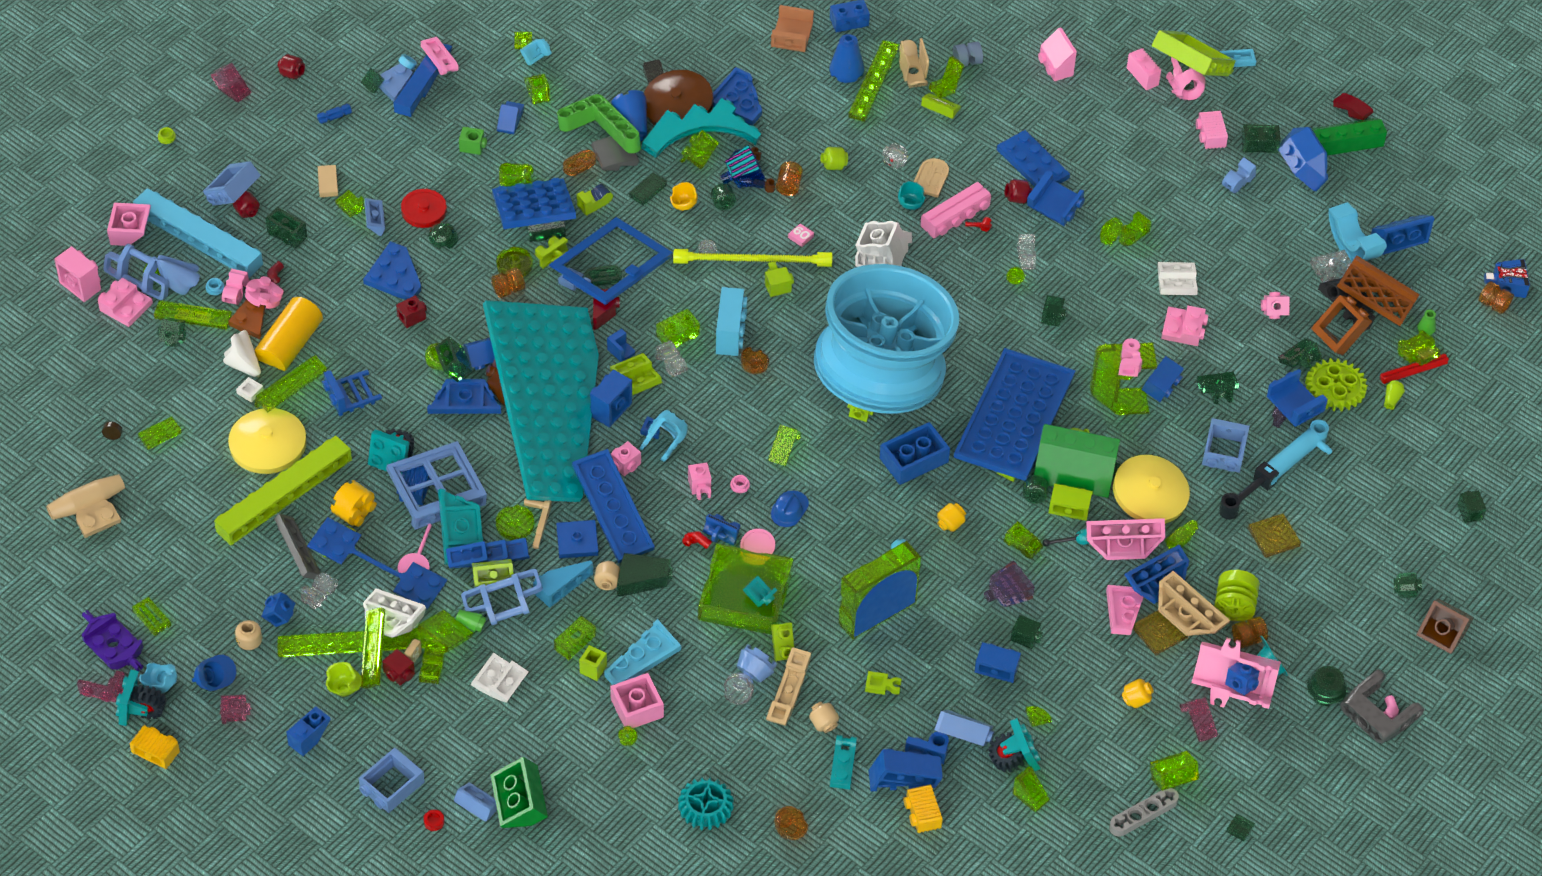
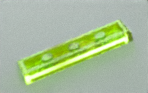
[154,300,232,330]
[360,607,386,689]

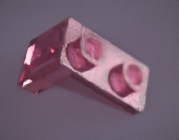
[77,670,125,703]
[1180,697,1218,742]

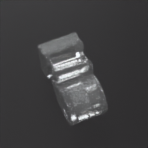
[1017,234,1036,270]
[655,340,688,378]
[301,572,338,609]

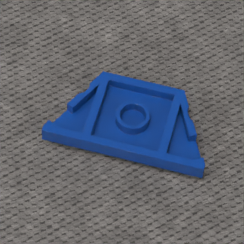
[427,379,501,414]

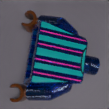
[720,145,776,193]

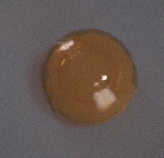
[740,347,770,374]

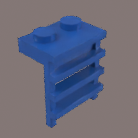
[322,370,382,416]

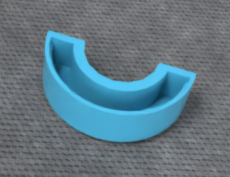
[1328,202,1387,262]

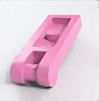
[421,37,459,75]

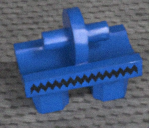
[703,514,740,546]

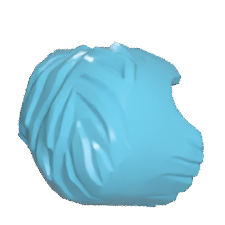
[139,663,177,694]

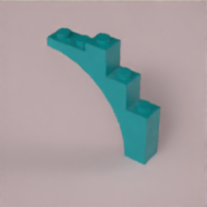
[641,98,761,158]

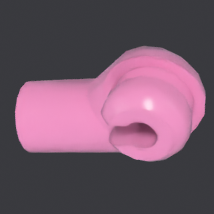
[1384,695,1399,719]

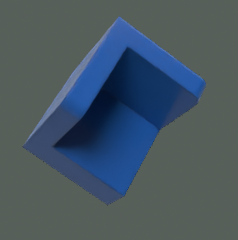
[607,328,635,362]

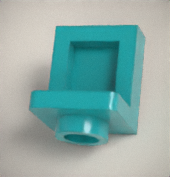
[743,576,777,607]

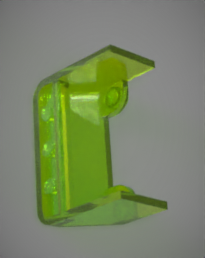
[1090,343,1157,415]

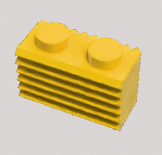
[129,725,180,769]
[904,784,942,833]

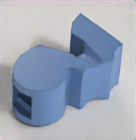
[1222,157,1256,193]

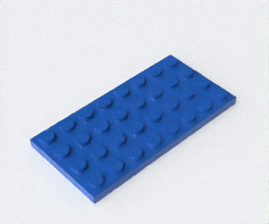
[954,348,1076,481]

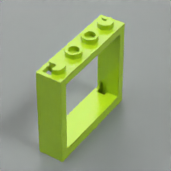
[1151,30,1236,76]

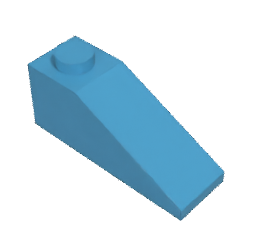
[533,560,593,608]

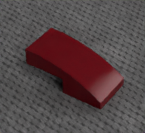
[1333,93,1374,120]

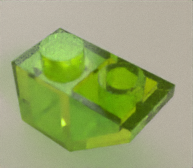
[523,74,550,104]

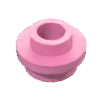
[730,475,750,493]

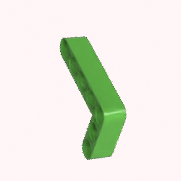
[557,94,641,153]

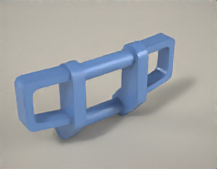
[103,244,169,300]
[461,569,543,625]

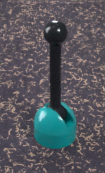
[1042,529,1089,547]

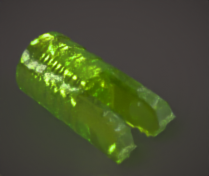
[1165,520,1199,549]

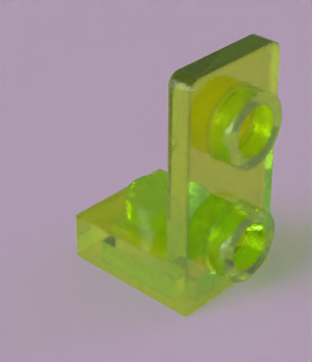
[928,56,964,98]
[768,424,802,466]

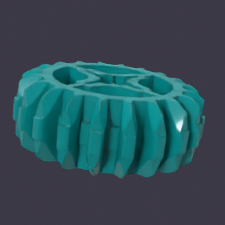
[678,777,734,831]

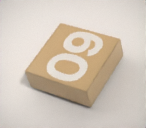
[404,639,422,663]

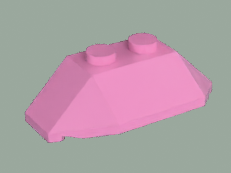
[1086,518,1165,560]

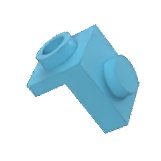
[520,39,552,65]

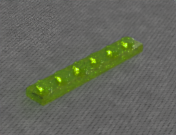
[848,40,899,122]

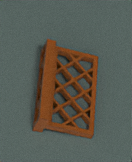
[1336,255,1420,326]

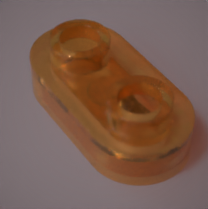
[563,150,596,176]

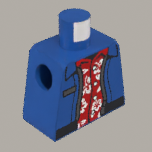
[1484,259,1530,298]

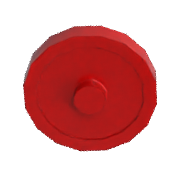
[401,189,447,228]

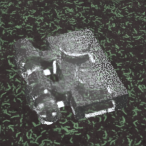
[1310,250,1352,283]

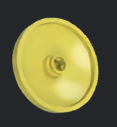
[228,408,307,474]
[1113,455,1190,524]

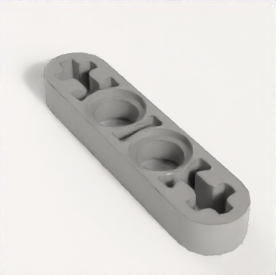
[1109,788,1179,837]

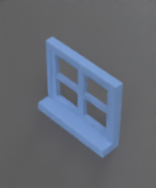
[386,441,487,530]

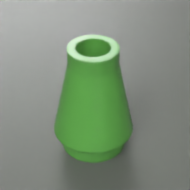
[1417,310,1436,336]
[455,609,487,632]

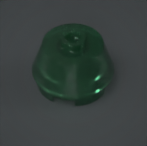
[1307,666,1347,706]

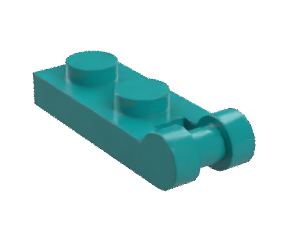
[830,735,857,790]

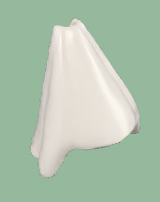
[223,330,261,378]

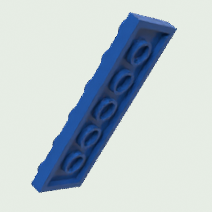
[572,449,655,564]

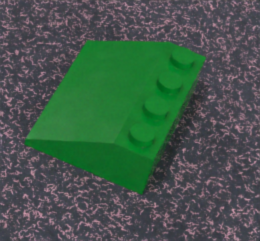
[1033,424,1120,498]

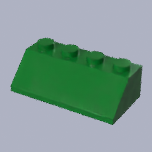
[1311,118,1387,156]

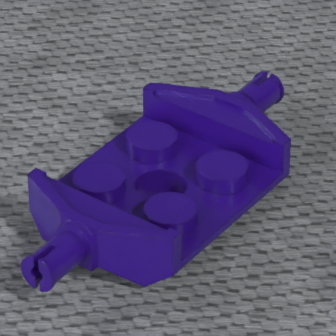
[82,610,143,671]

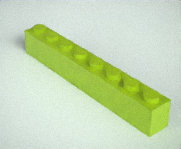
[214,435,352,546]

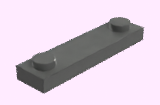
[274,514,322,580]

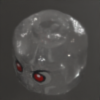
[881,143,909,169]

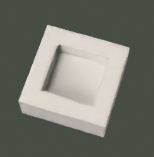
[236,377,264,403]

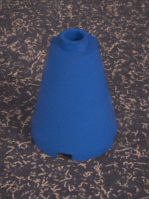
[829,34,865,83]
[611,90,647,142]

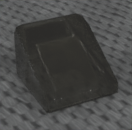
[643,59,664,84]

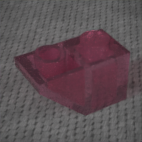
[210,63,252,102]

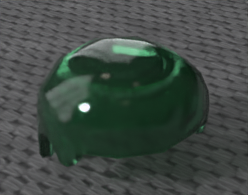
[428,222,459,249]

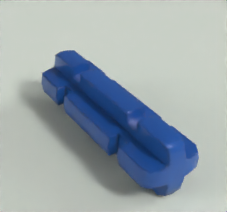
[317,104,352,124]

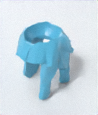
[639,410,688,462]

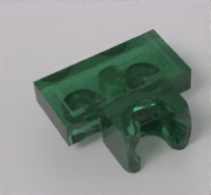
[1278,338,1322,368]
[1197,371,1239,405]

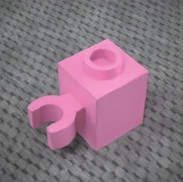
[688,462,711,500]

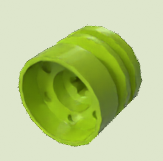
[1214,570,1260,621]

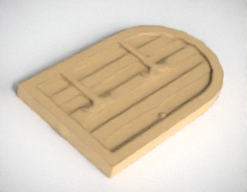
[914,158,949,198]

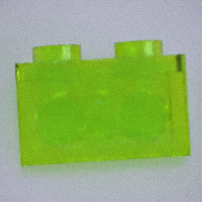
[680,130,719,169]

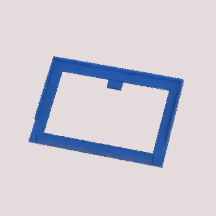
[549,217,673,305]

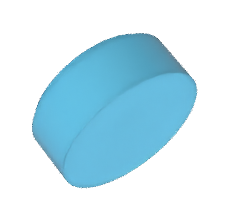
[398,54,417,70]

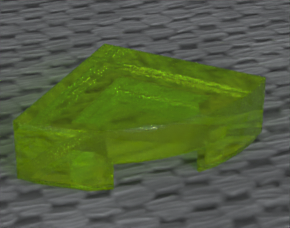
[1025,706,1052,727]

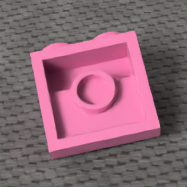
[98,278,153,327]
[1161,306,1208,346]

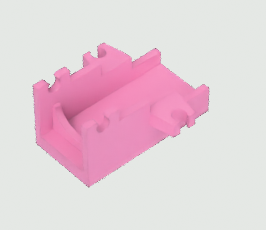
[1192,637,1281,709]

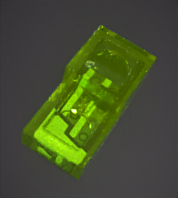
[419,644,446,684]

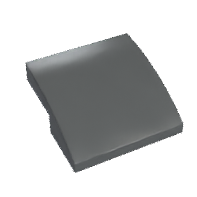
[591,137,639,171]

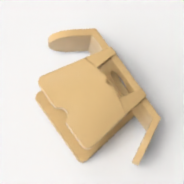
[899,38,929,88]

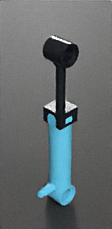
[1219,420,1332,520]

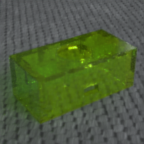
[554,616,596,660]

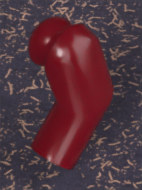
[267,261,284,284]

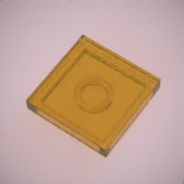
[1248,514,1301,558]
[1133,610,1188,656]

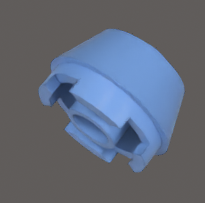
[737,644,777,683]

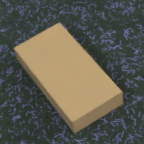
[318,165,338,197]

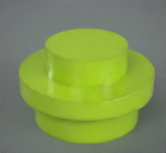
[158,127,176,144]

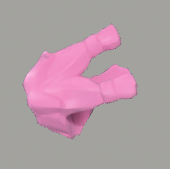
[1166,57,1206,100]

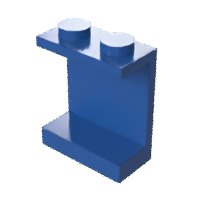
[1027,170,1085,226]
[1267,369,1328,427]

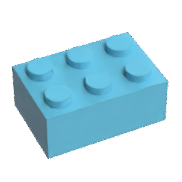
[716,287,747,356]

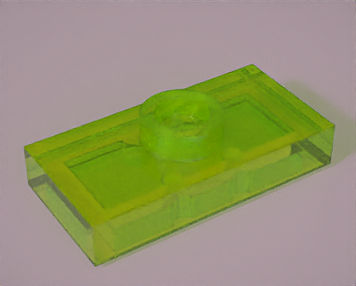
[138,416,182,450]

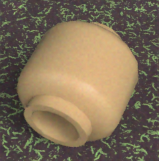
[594,561,621,590]
[235,620,262,650]
[809,702,839,733]

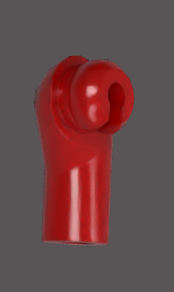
[682,531,712,549]

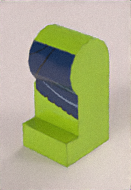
[577,184,613,216]

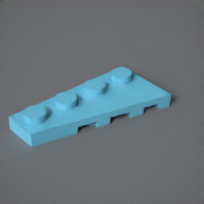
[604,619,681,685]

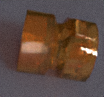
[776,161,803,196]
[491,267,525,298]
[1478,281,1514,314]
[1232,616,1268,649]

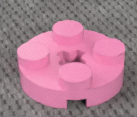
[245,276,284,309]

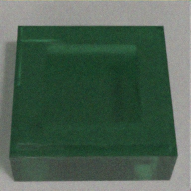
[360,68,384,93]
[1226,814,1255,842]

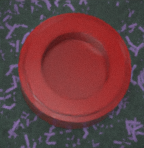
[423,810,445,831]

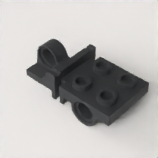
[1318,276,1377,331]

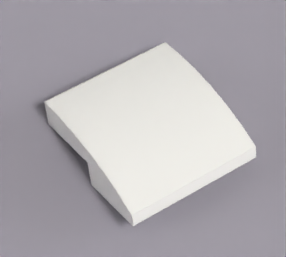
[1158,262,1198,295]
[471,653,528,703]

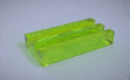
[132,597,171,636]

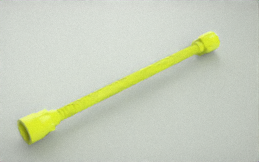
[673,249,832,267]

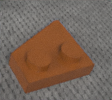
[228,299,266,339]

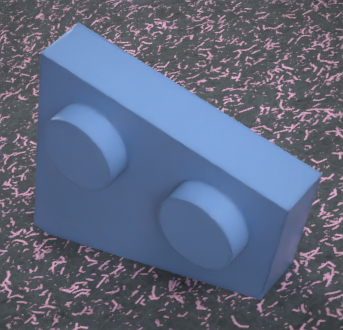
[374,63,413,102]

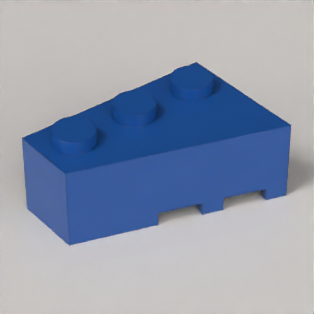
[868,749,943,791]

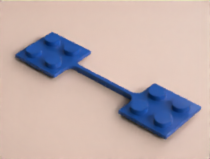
[307,517,447,610]

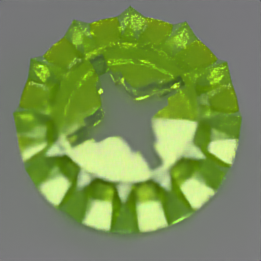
[1100,217,1123,245]

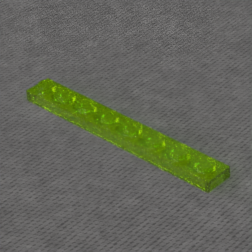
[277,626,440,657]

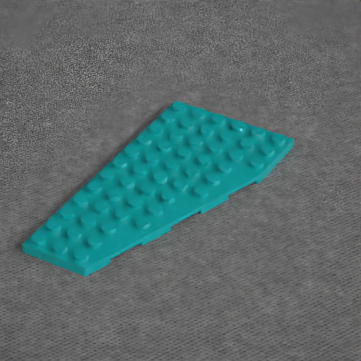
[483,300,599,502]

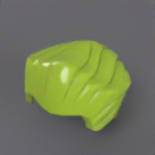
[326,662,362,697]

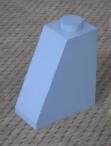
[935,710,994,746]

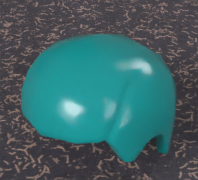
[898,181,926,210]

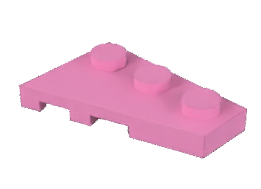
[1106,585,1143,635]

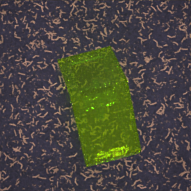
[1013,766,1050,812]

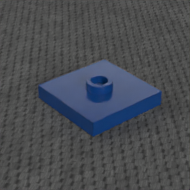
[556,520,598,558]

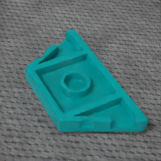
[438,489,483,565]

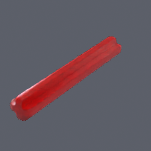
[1380,354,1449,384]

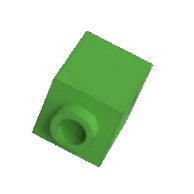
[459,127,487,155]

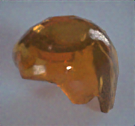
[774,806,808,840]

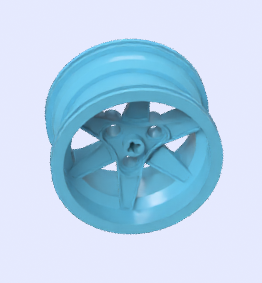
[814,264,959,414]

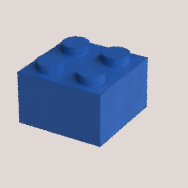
[590,369,632,428]

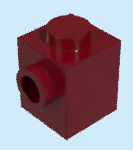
[396,295,427,328]
[382,649,415,686]

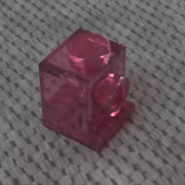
[220,695,251,724]

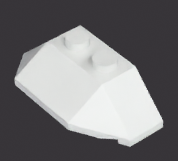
[363,589,426,638]

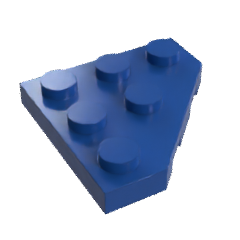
[713,67,762,126]
[363,241,421,300]

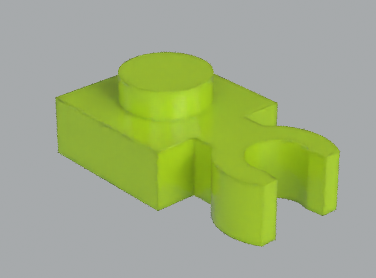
[865,671,902,695]

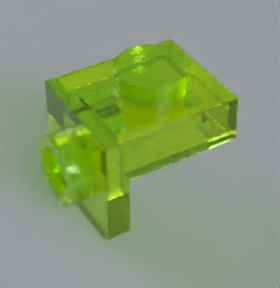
[335,190,364,218]

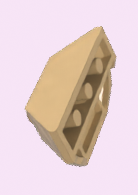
[1158,571,1230,636]

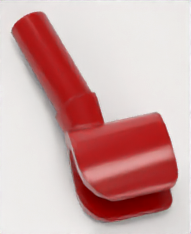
[965,217,992,232]

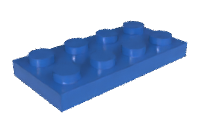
[997,130,1070,187]

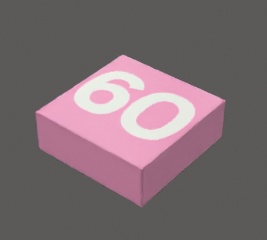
[788,224,814,247]

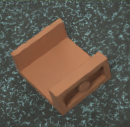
[771,5,814,52]

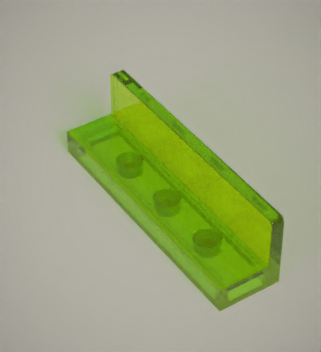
[254,355,327,413]

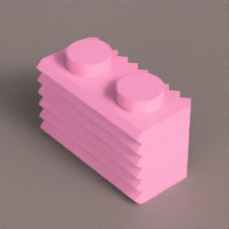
[1126,48,1161,90]
[1196,111,1228,149]

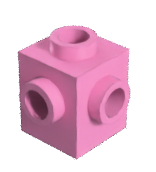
[1261,292,1290,319]
[611,441,641,476]

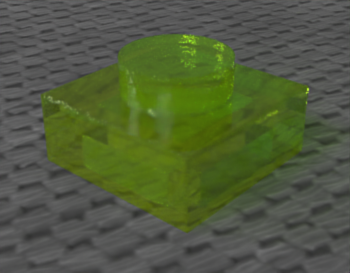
[514,32,532,49]

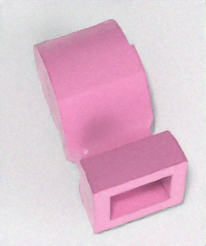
[222,268,249,305]
[1118,338,1142,377]

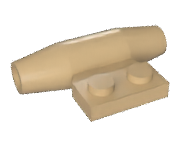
[46,474,125,538]

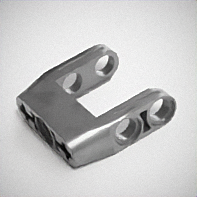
[1340,669,1425,743]

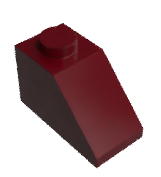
[593,289,620,330]

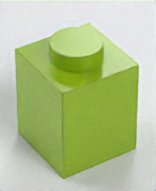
[579,645,607,681]

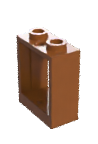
[1311,295,1372,355]

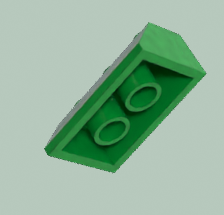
[490,757,548,828]

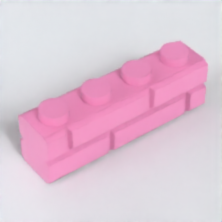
[921,182,991,238]

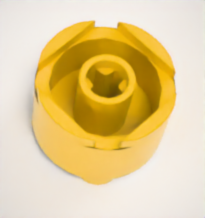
[331,480,377,527]

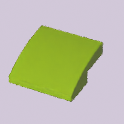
[610,353,662,395]

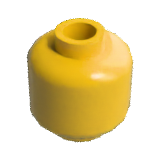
[937,503,966,532]
[1122,679,1154,708]

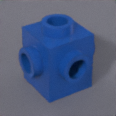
[261,592,296,627]
[1225,661,1260,696]

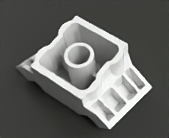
[855,221,912,267]

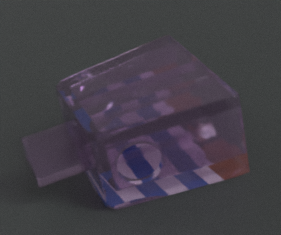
[984,561,1035,607]

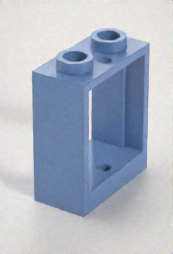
[203,161,261,206]
[1202,418,1249,473]
[359,748,425,813]

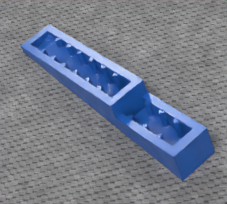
[394,43,452,117]

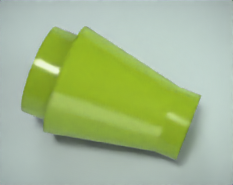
[1384,381,1405,410]

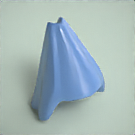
[156,255,200,295]

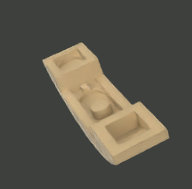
[766,647,811,726]

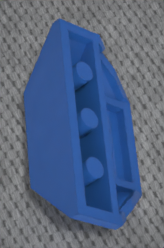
[1278,127,1328,191]
[1124,545,1190,604]

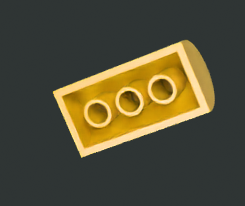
[254,297,323,371]

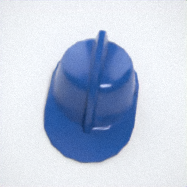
[771,490,809,527]
[192,655,236,691]

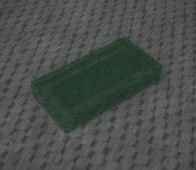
[629,172,667,206]

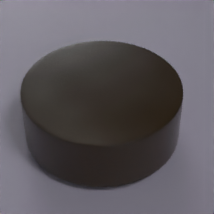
[102,422,122,440]

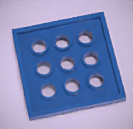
[492,178,576,229]

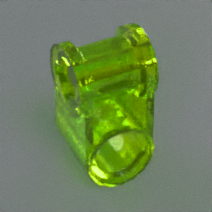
[499,163,534,187]

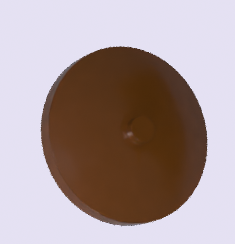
[644,70,714,126]

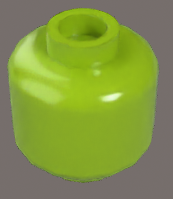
[820,147,848,170]

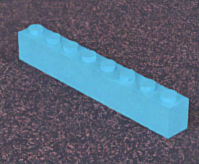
[133,188,263,278]

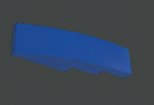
[446,538,530,569]

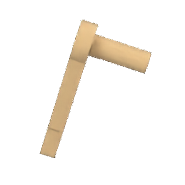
[524,498,552,549]

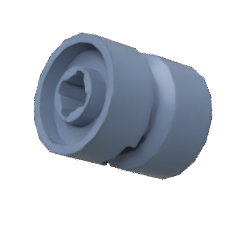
[953,41,983,68]

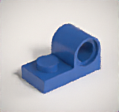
[905,731,949,765]

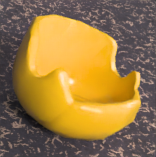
[670,182,698,211]

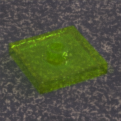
[417,610,473,653]

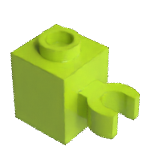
[764,261,794,297]

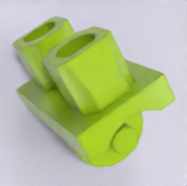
[535,236,568,269]
[771,622,794,661]

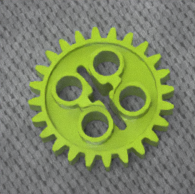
[1305,358,1367,411]

